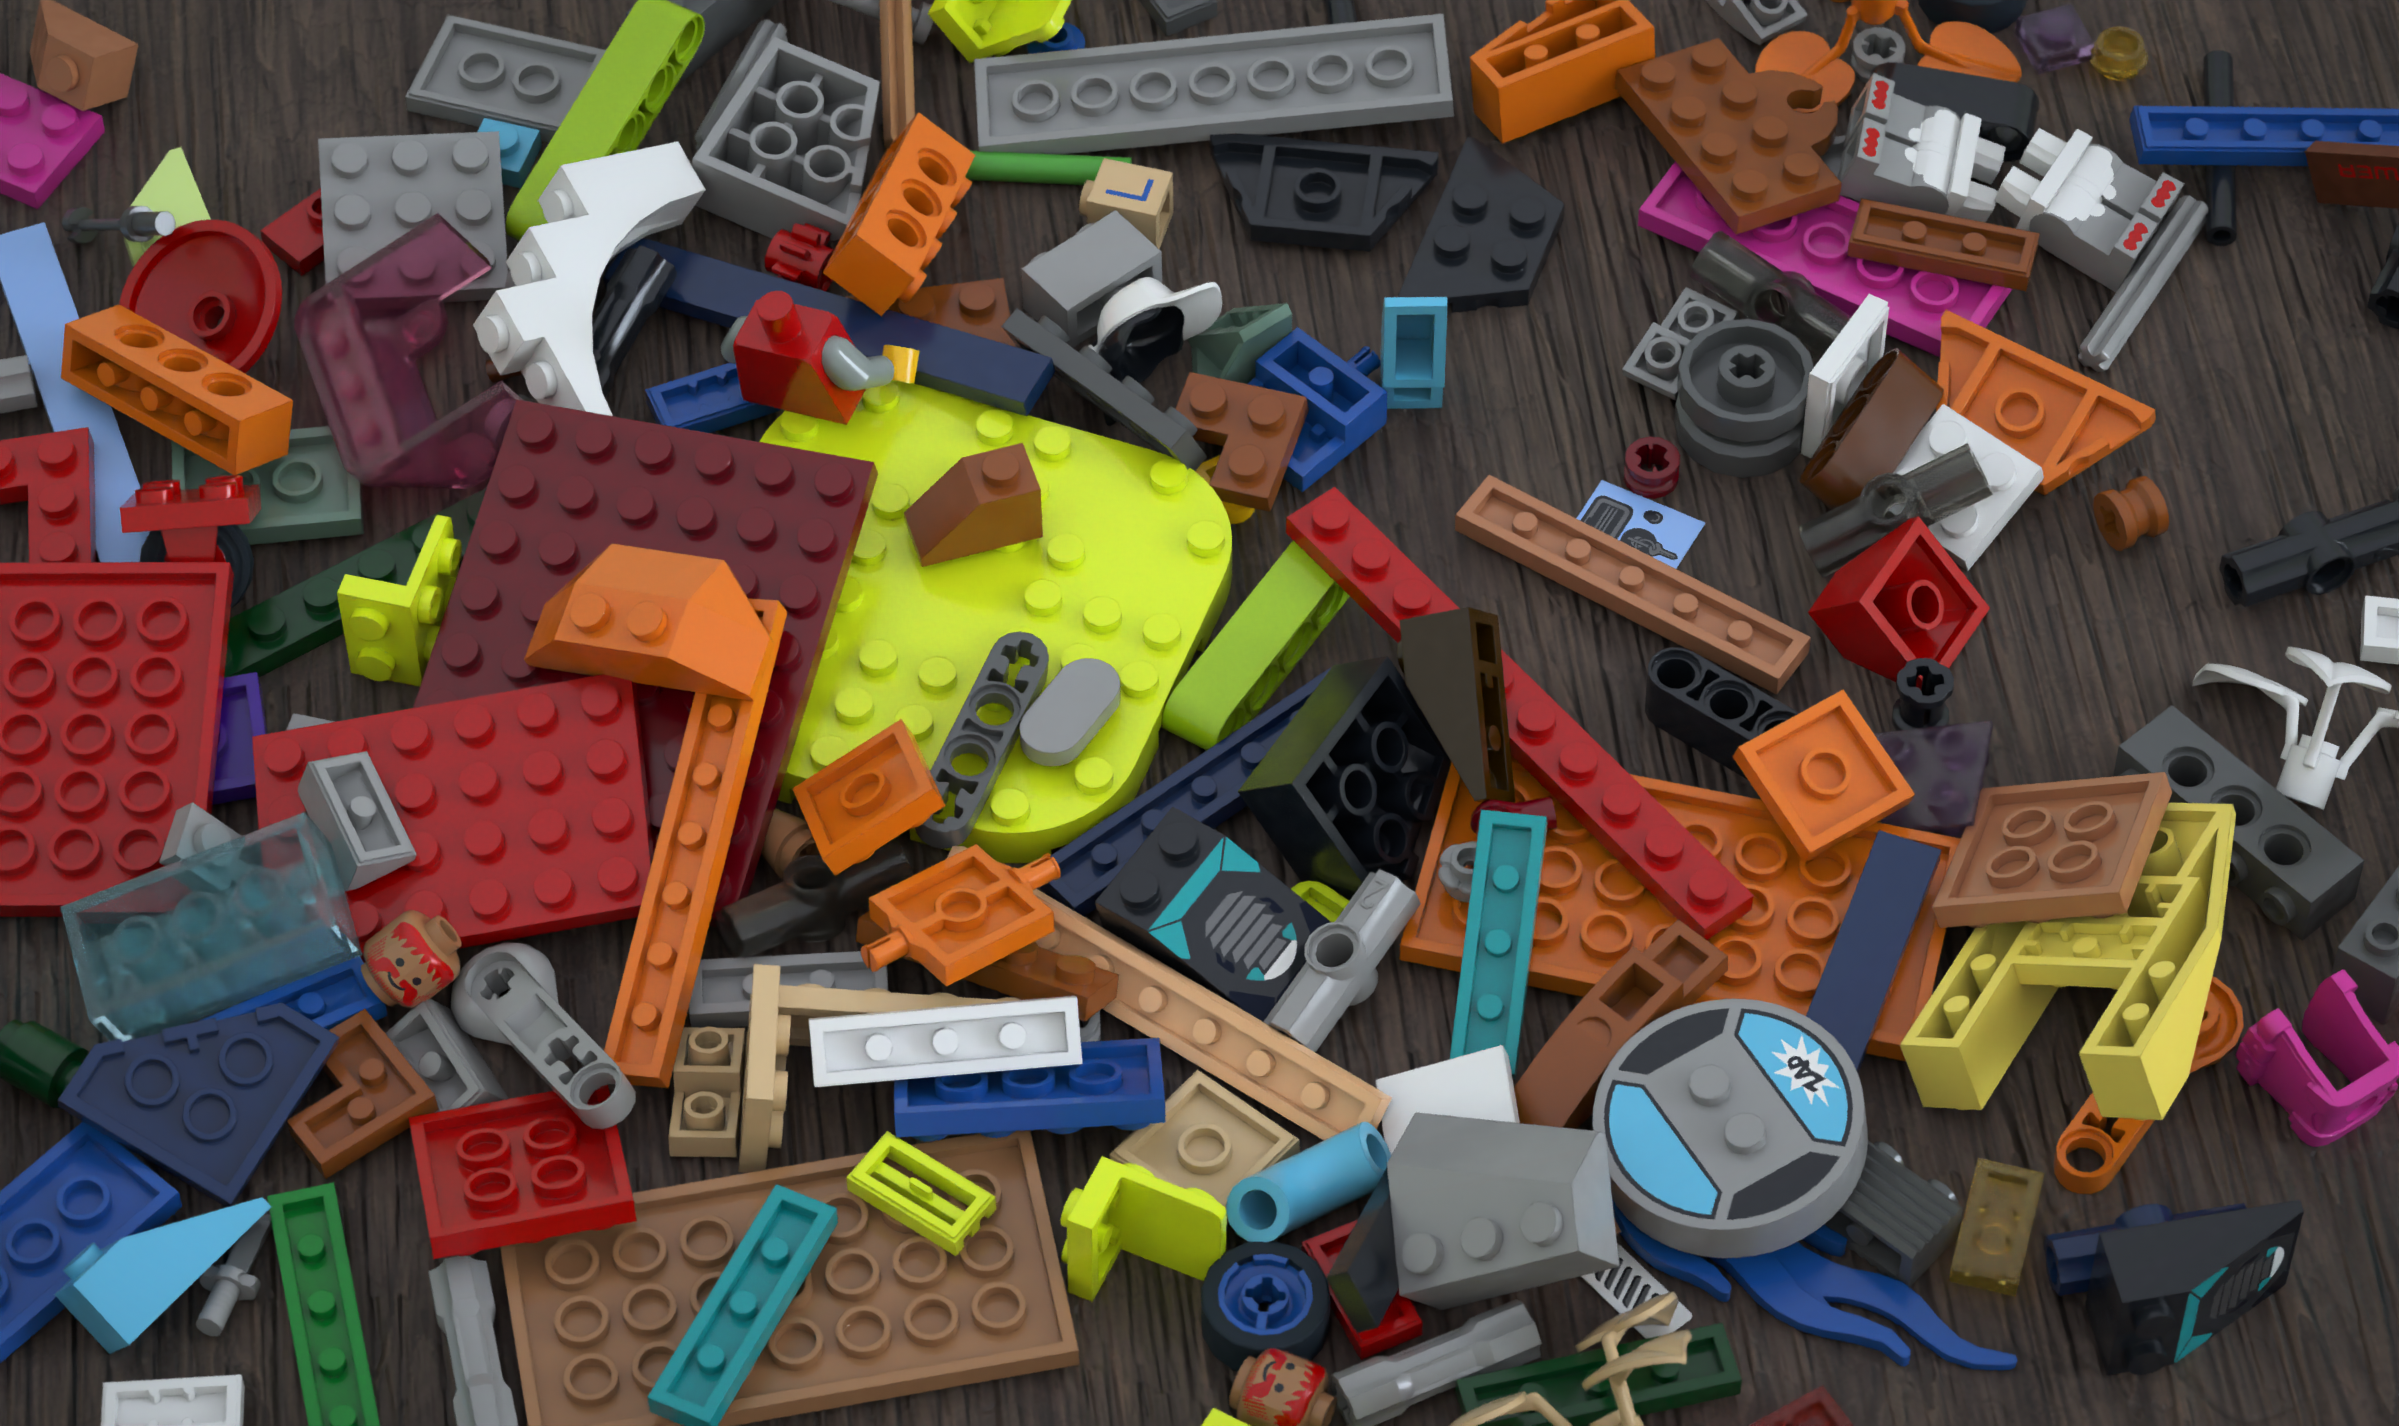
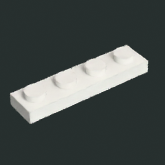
[808,996,1082,1087]

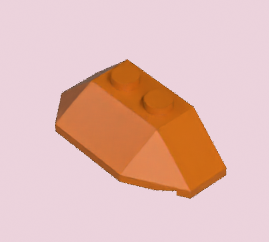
[524,544,775,701]

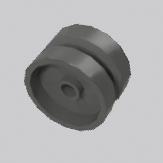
[1674,319,1814,478]

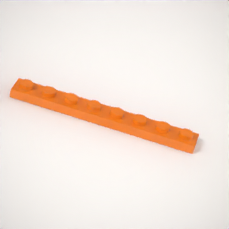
[604,599,787,1088]

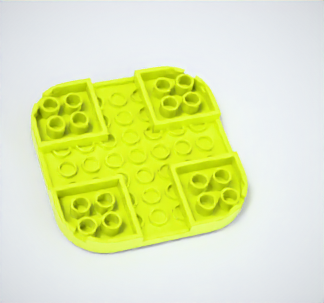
[759,380,1232,863]

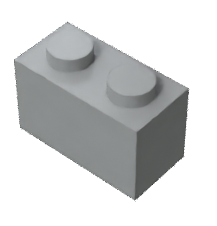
[1021,210,1162,348]

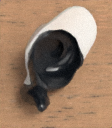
[1088,277,1222,426]

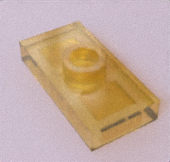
[1949,1158,2044,1297]

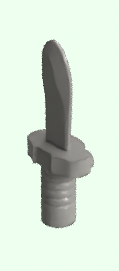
[196,1214,272,1336]

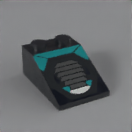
[1095,807,1331,1022]
[2085,1200,2304,1376]

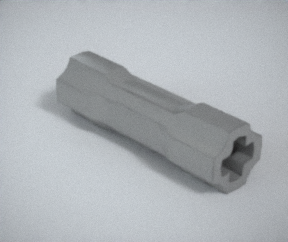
[429,1255,519,1426]
[1330,1299,1542,1426]

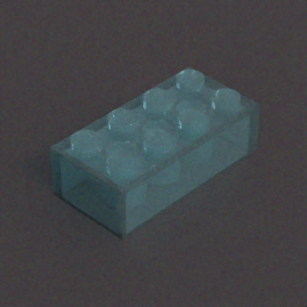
[60,812,362,1041]

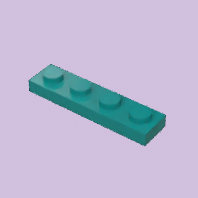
[1450,810,1548,1079]
[647,1184,838,1426]

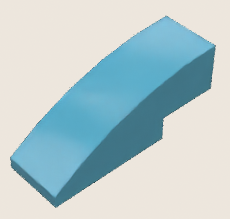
[1380,297,1447,409]

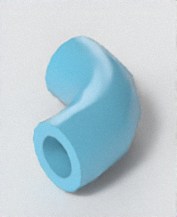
[1226,1122,1391,1243]

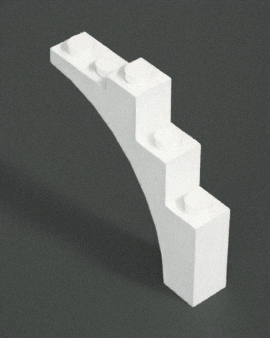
[473,142,705,416]

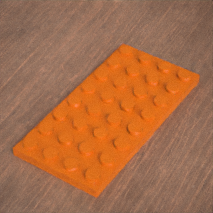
[1399,756,1961,1061]

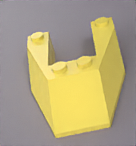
[1900,803,2236,1120]

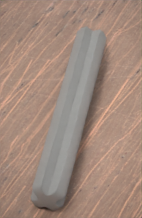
[2078,195,2208,372]

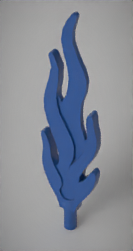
[1612,1199,2017,1371]

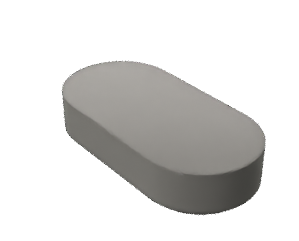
[1020,658,1120,766]

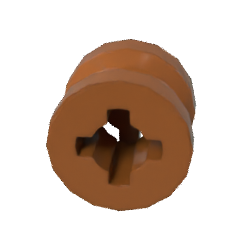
[2093,476,2169,551]

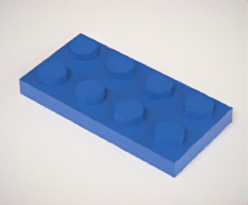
[894,1038,1166,1141]
[0,1122,183,1363]

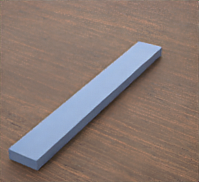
[0,222,150,562]

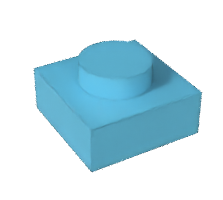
[477,118,542,188]

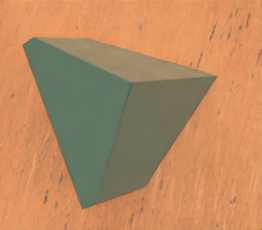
[1187,303,1292,384]

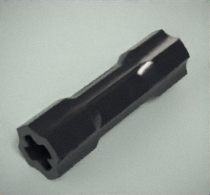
[592,245,677,399]

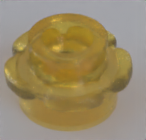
[2090,26,2148,81]

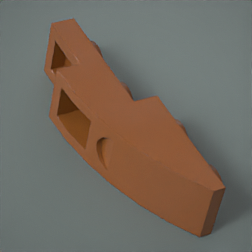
[1514,920,1728,1129]

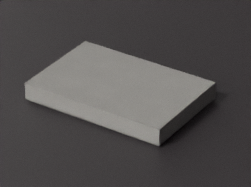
[405,15,606,143]

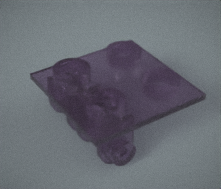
[1874,720,1993,838]

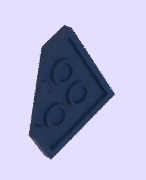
[58,1003,339,1207]

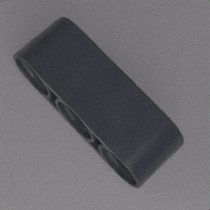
[1869,62,2039,162]
[1645,647,1799,780]

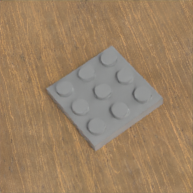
[318,131,508,307]

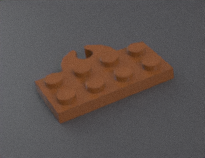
[1615,38,1842,235]

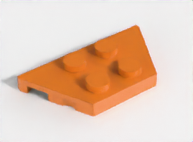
[1936,310,2156,496]

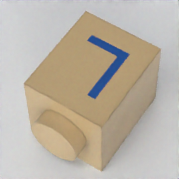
[1079,158,1173,249]

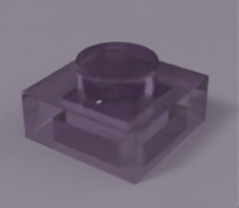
[2015,4,2094,74]

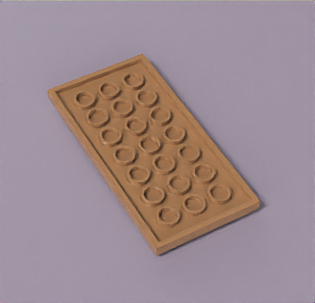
[500,1130,1079,1426]

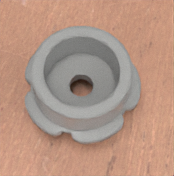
[1438,841,1477,902]

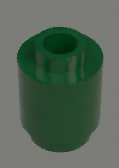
[0,1020,89,1108]

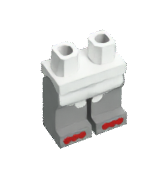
[1838,73,2006,222]
[1994,128,2184,293]

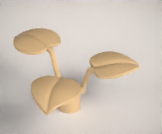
[1449,1291,1692,1426]

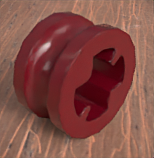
[1624,436,1680,499]

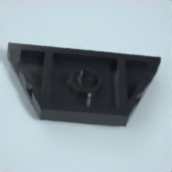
[1210,133,1439,252]
[1398,136,1565,313]

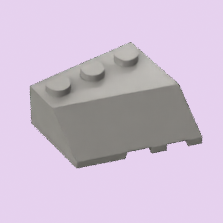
[692,36,880,242]
[1387,1112,1619,1310]

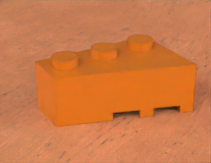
[1470,0,1655,144]

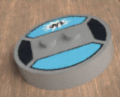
[1592,999,1868,1258]

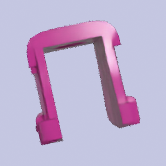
[2235,970,2399,1147]

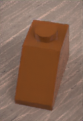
[904,443,1043,567]

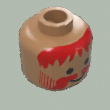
[361,910,462,1008]
[1229,1348,1337,1426]

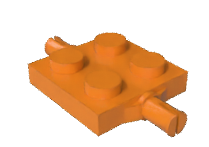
[861,844,1061,987]

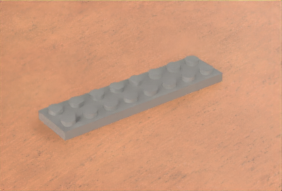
[974,14,1454,154]

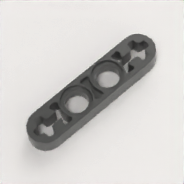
[915,632,1049,849]

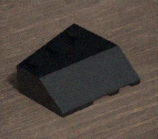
[1238,656,1451,901]

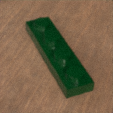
[1456,1323,1742,1426]

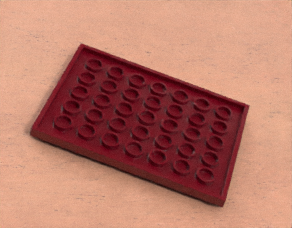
[413,399,878,931]

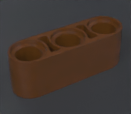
[1799,348,1944,523]

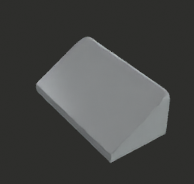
[298,751,417,891]
[385,999,509,1113]

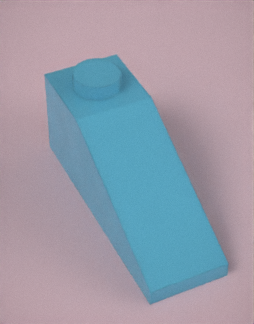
[54,1197,271,1354]

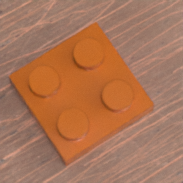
[1733,690,1915,863]
[792,719,946,876]

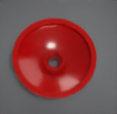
[119,219,282,373]

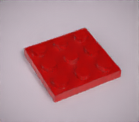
[408,1085,637,1259]

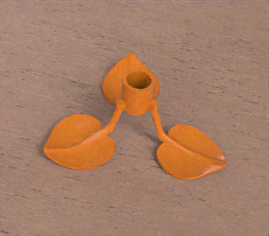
[1755,0,2022,113]

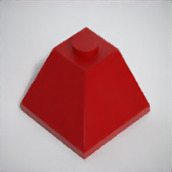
[1808,516,1990,690]

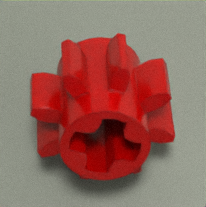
[765,223,835,291]

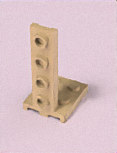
[738,964,1021,1173]

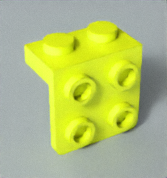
[927,0,1072,63]
[337,515,462,687]
[1060,1156,1227,1302]

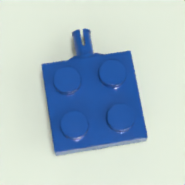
[1247,327,1387,492]

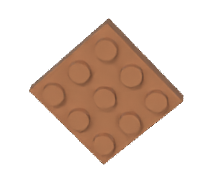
[1932,772,2172,928]

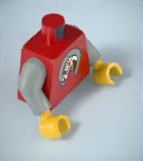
[721,291,920,425]

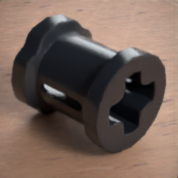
[1892,658,1954,742]

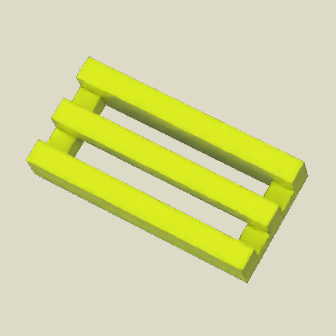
[846,1131,997,1256]

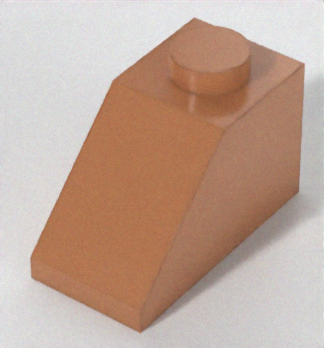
[30,0,138,111]

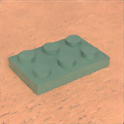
[171,423,364,545]

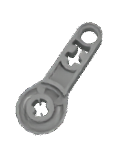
[451,942,636,1129]

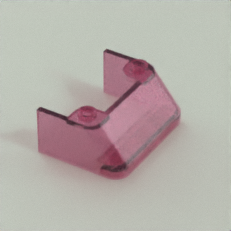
[294,213,523,489]

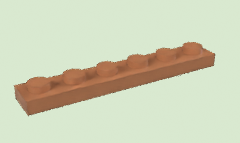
[1455,475,1811,695]

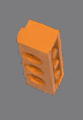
[823,112,975,316]
[61,304,293,475]

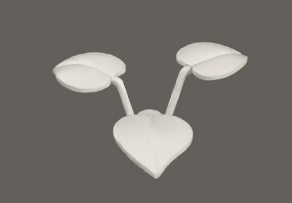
[2192,647,2399,810]

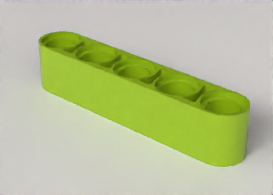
[505,0,705,241]
[1161,541,1350,750]

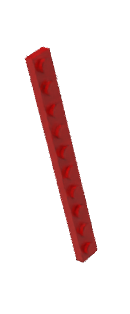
[1286,487,1754,940]

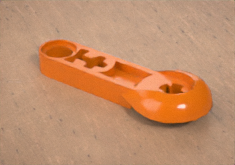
[2054,976,2244,1194]

